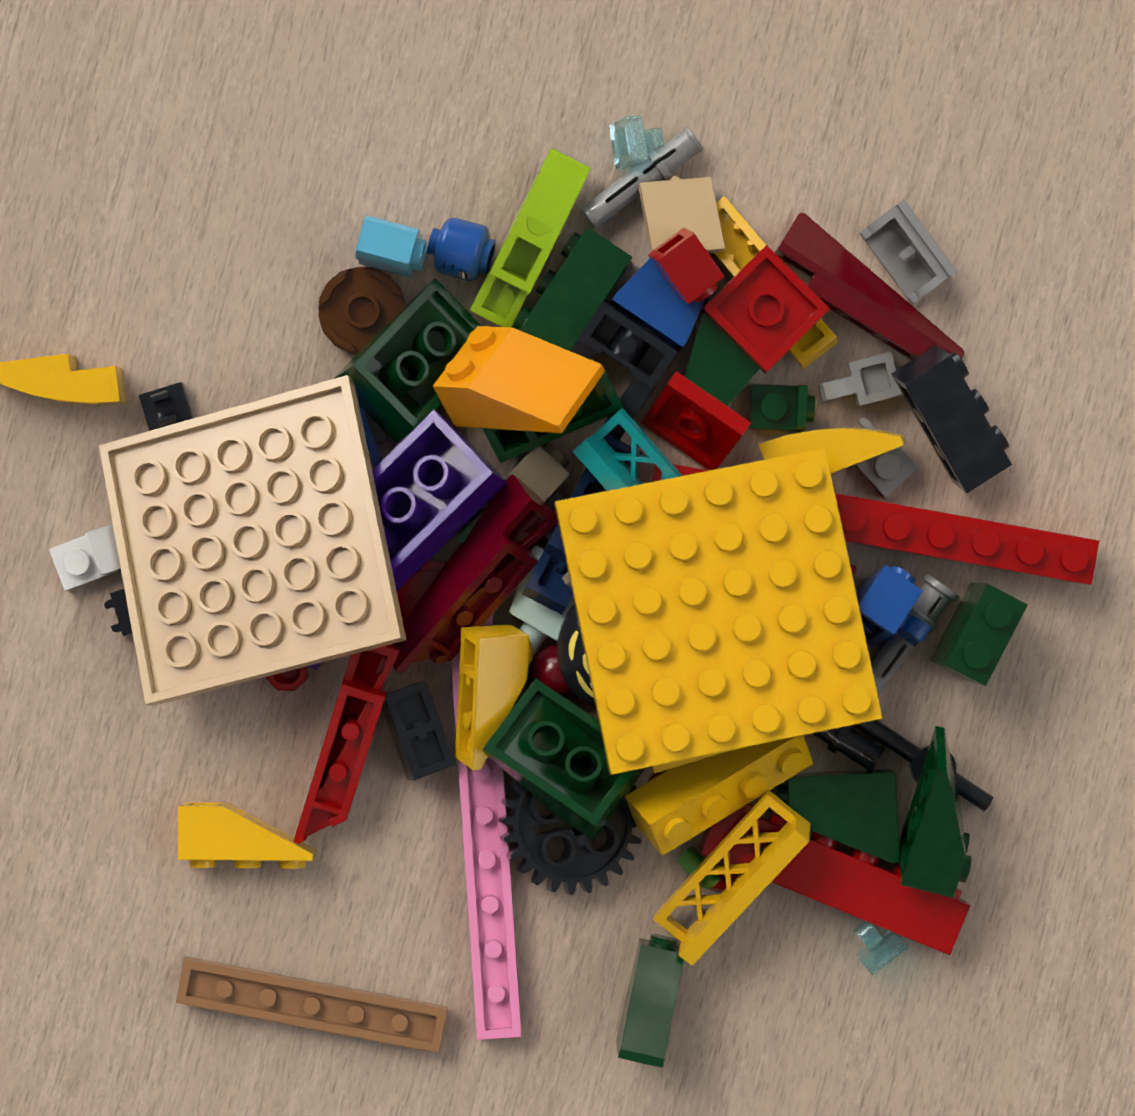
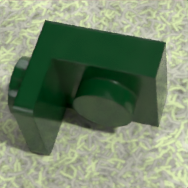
[749,384,815,432]

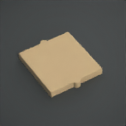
[638,176,725,253]

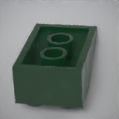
[334,278,481,443]
[483,678,645,840]
[899,726,972,898]

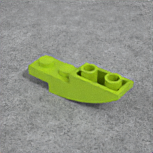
[470,147,591,327]

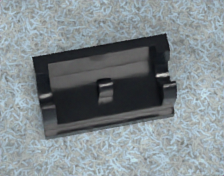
[382,680,457,780]

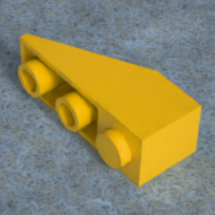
[178,802,317,869]

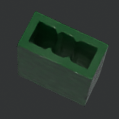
[930,582,1028,686]

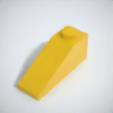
[455,625,533,770]

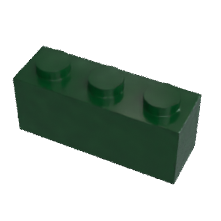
[511,227,632,351]

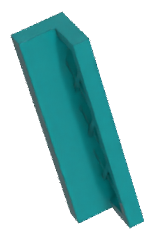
[572,408,683,491]

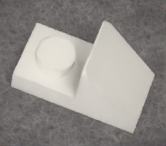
[49,524,121,591]

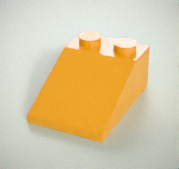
[433,326,605,433]

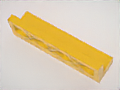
[653,790,811,966]

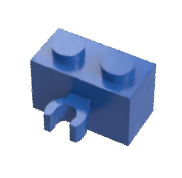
[856,565,932,647]

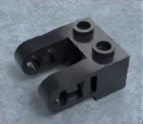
[570,300,681,441]

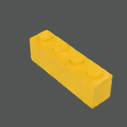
[625,735,813,856]

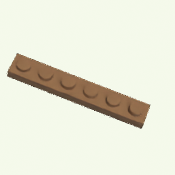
[176,956,448,1053]

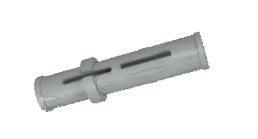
[580,127,704,230]

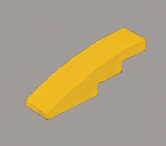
[711,196,839,370]

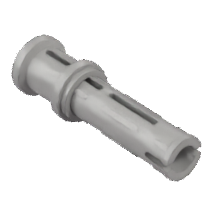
[871,573,959,698]

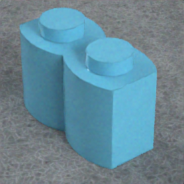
[355,215,428,278]

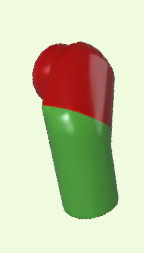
[677,847,739,893]

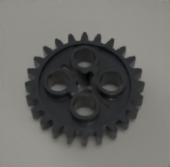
[498,782,642,895]

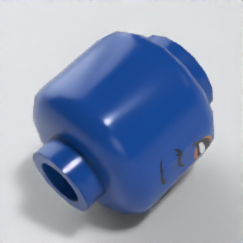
[427,218,496,281]

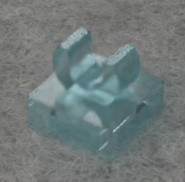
[609,115,664,169]
[854,921,907,975]

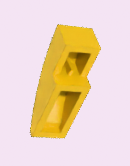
[0,353,127,405]
[758,427,908,473]

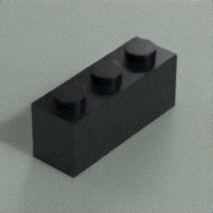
[891,345,1012,494]

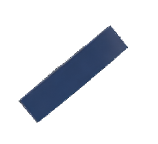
[522,434,643,615]

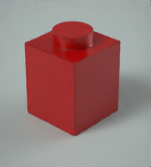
[648,228,725,304]

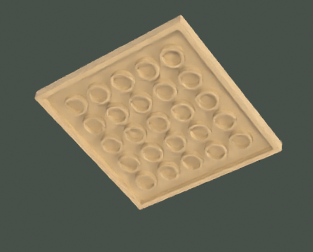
[98,375,406,706]

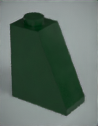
[683,282,759,406]
[777,769,900,863]
[616,934,684,1068]

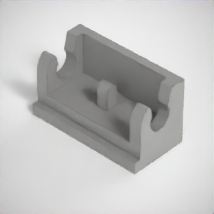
[859,200,957,305]

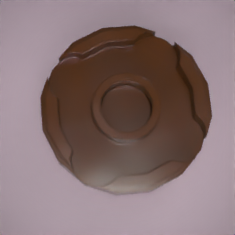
[318,267,406,355]

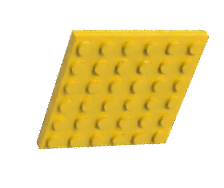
[554,448,883,775]

